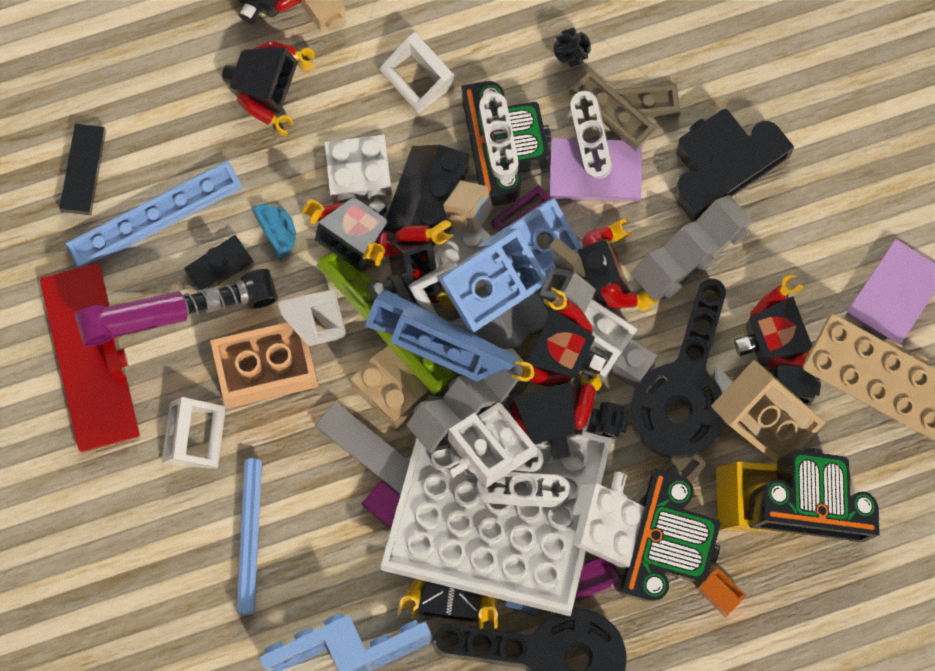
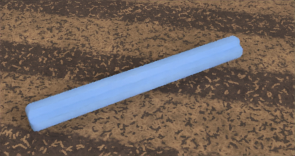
[236,458,262,615]

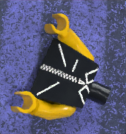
[397,579,498,629]

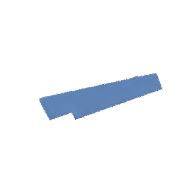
[365,290,518,381]

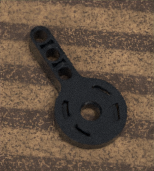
[630,278,726,459]
[432,608,627,671]

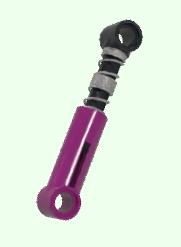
[75,269,278,347]

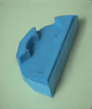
[251,204,296,261]

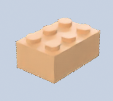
[210,322,319,409]

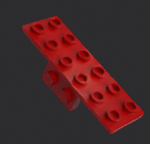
[40,263,140,453]

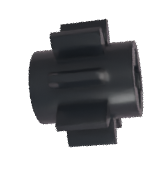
[553,28,591,67]
[589,402,629,439]

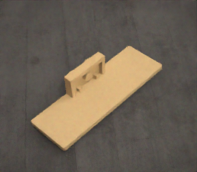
[802,314,935,441]

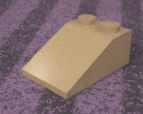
[350,345,433,431]
[711,360,826,464]

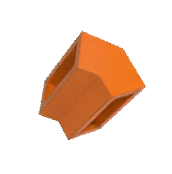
[697,568,747,618]

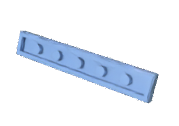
[65,160,243,268]

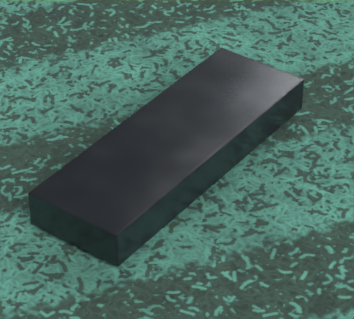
[59,124,106,215]

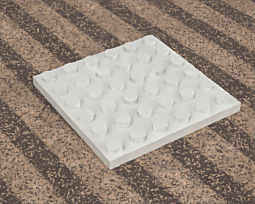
[381,395,612,616]

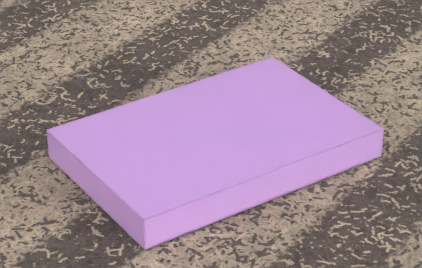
[549,138,642,202]
[845,239,935,344]

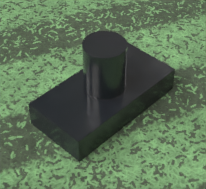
[184,235,253,293]

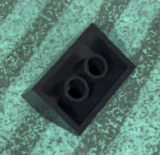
[386,144,469,246]

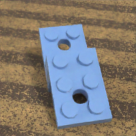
[438,198,583,332]
[259,613,432,671]

